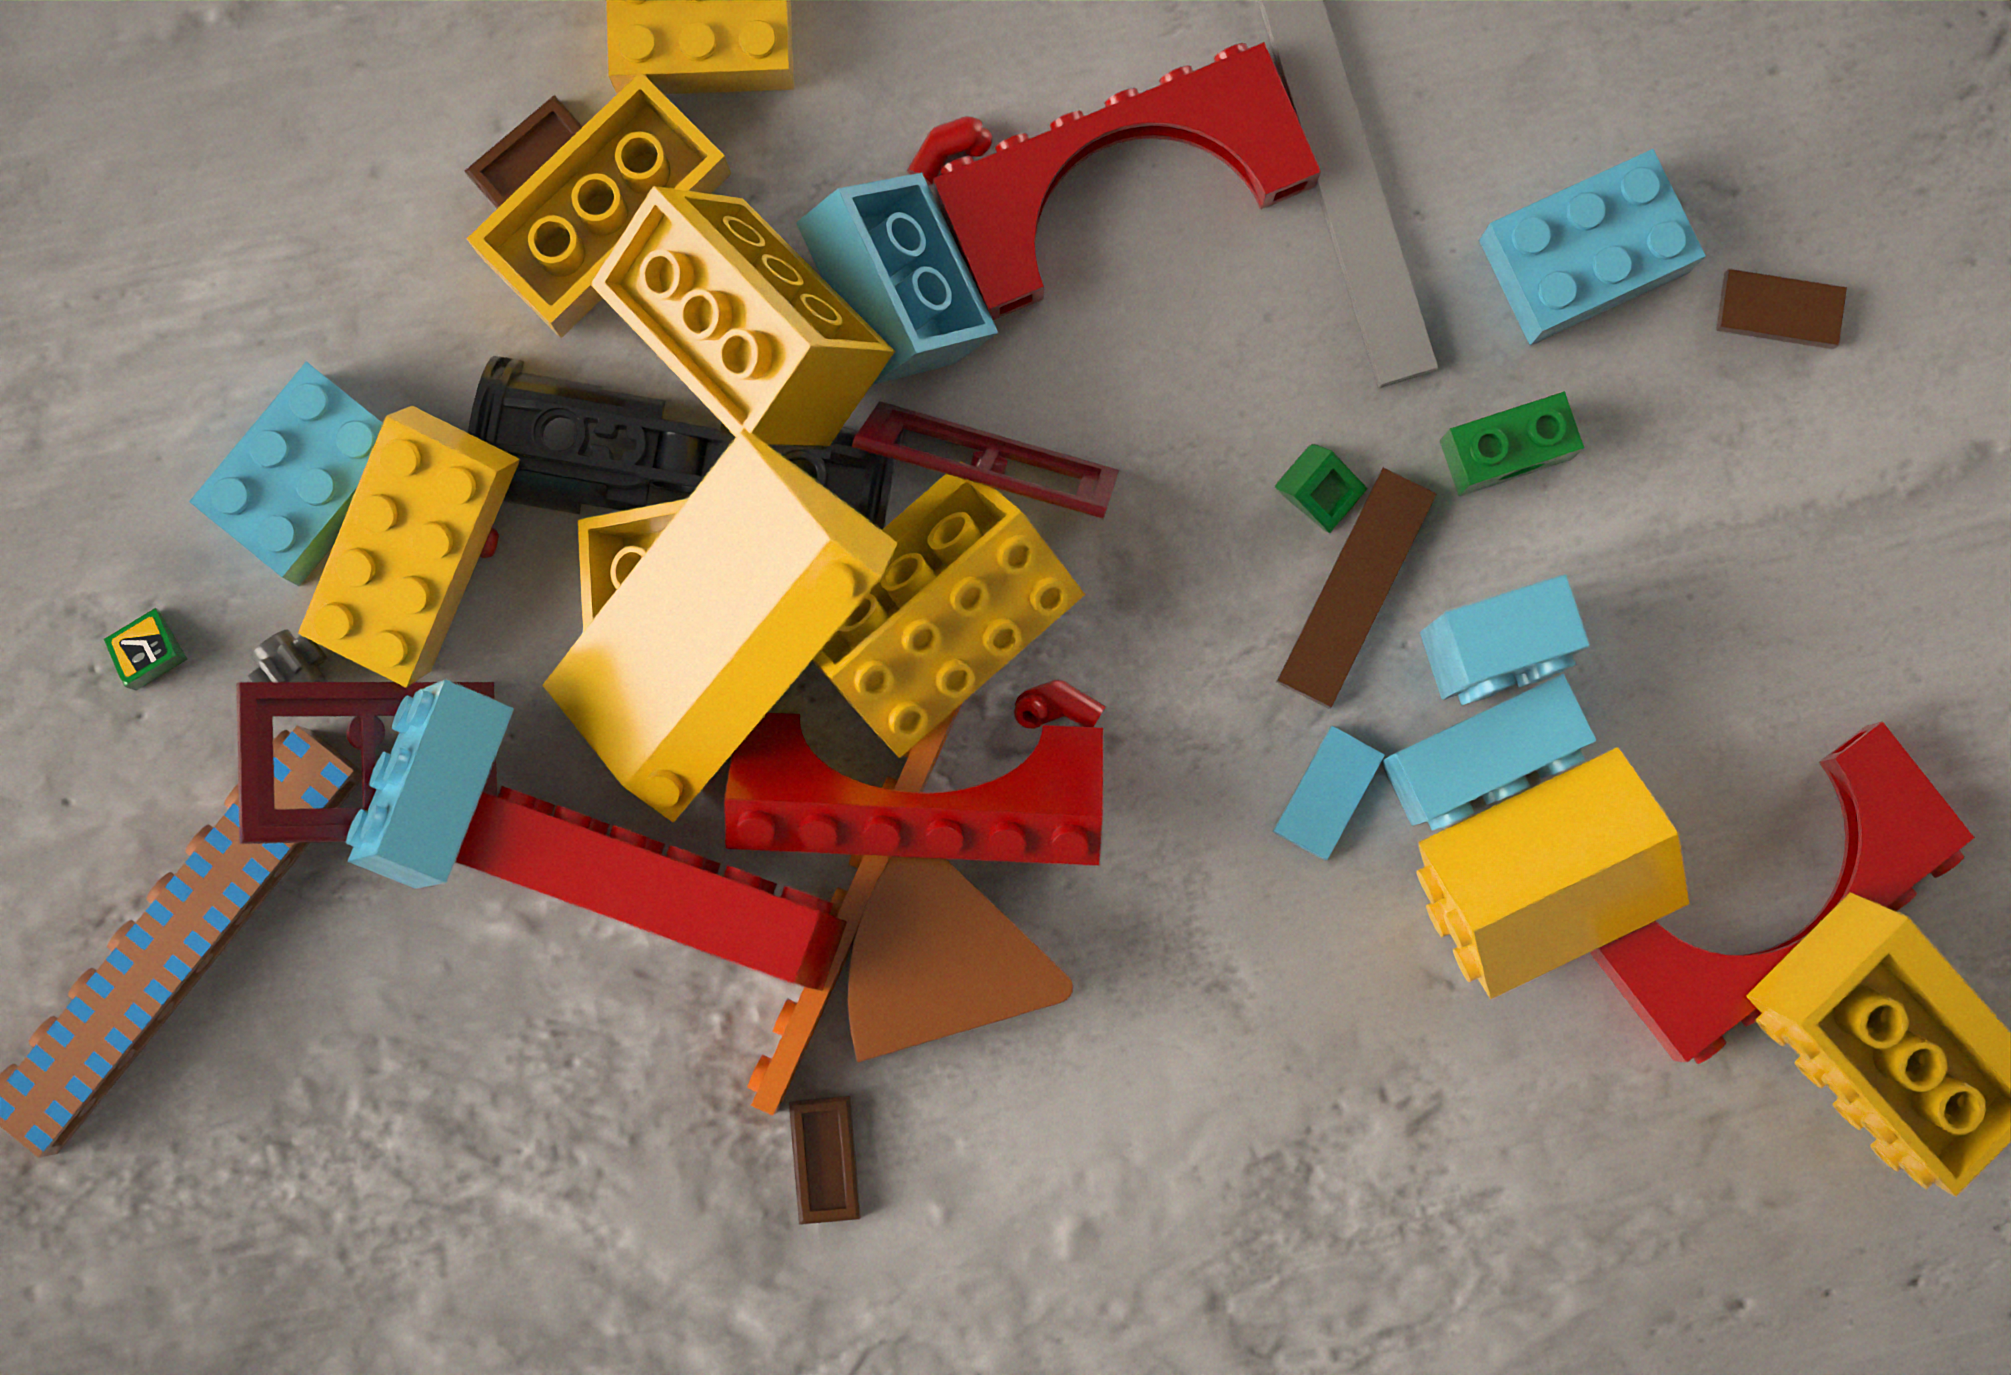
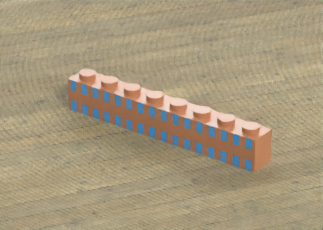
[0,725,362,1158]

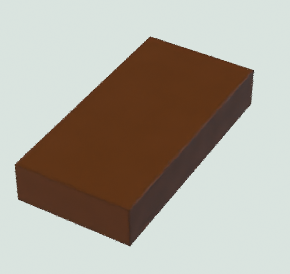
[464,95,583,209]
[1716,269,1847,349]
[789,1096,861,1225]

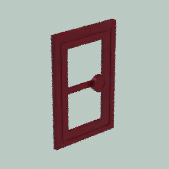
[852,401,1119,519]
[236,682,497,844]

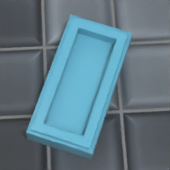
[1272,726,1385,861]

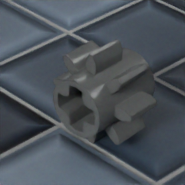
[248,629,328,682]

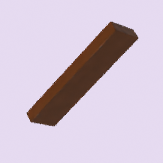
[1276,467,1437,709]

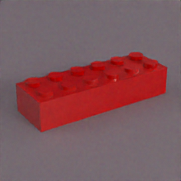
[454,785,847,991]

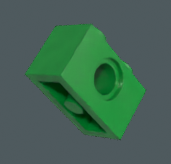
[1440,391,1584,496]

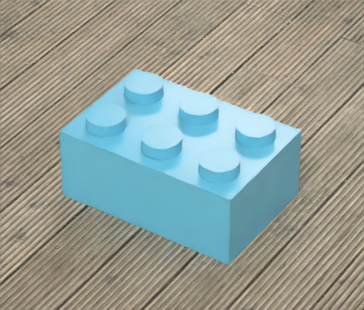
[1479,149,1706,345]
[796,173,999,385]
[189,361,383,586]
[1420,574,1590,706]
[1381,673,1597,831]
[346,679,514,889]

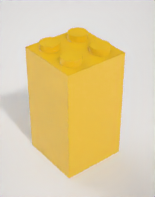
[1416,747,1690,1000]

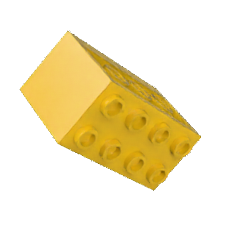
[591,186,895,446]
[811,461,1086,758]
[1746,892,2011,1197]

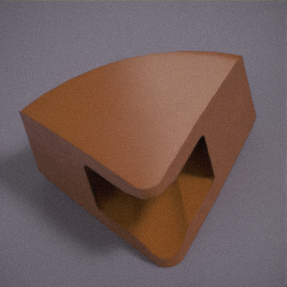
[848,856,1073,1063]

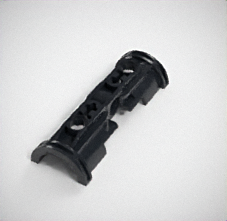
[468,356,906,530]

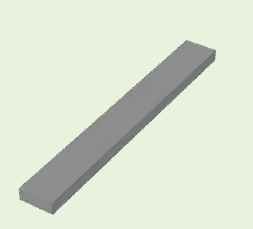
[1258,0,1438,388]

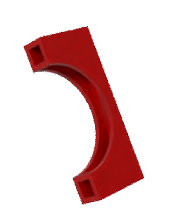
[933,42,1321,320]
[725,713,1103,866]
[1589,721,1975,1064]

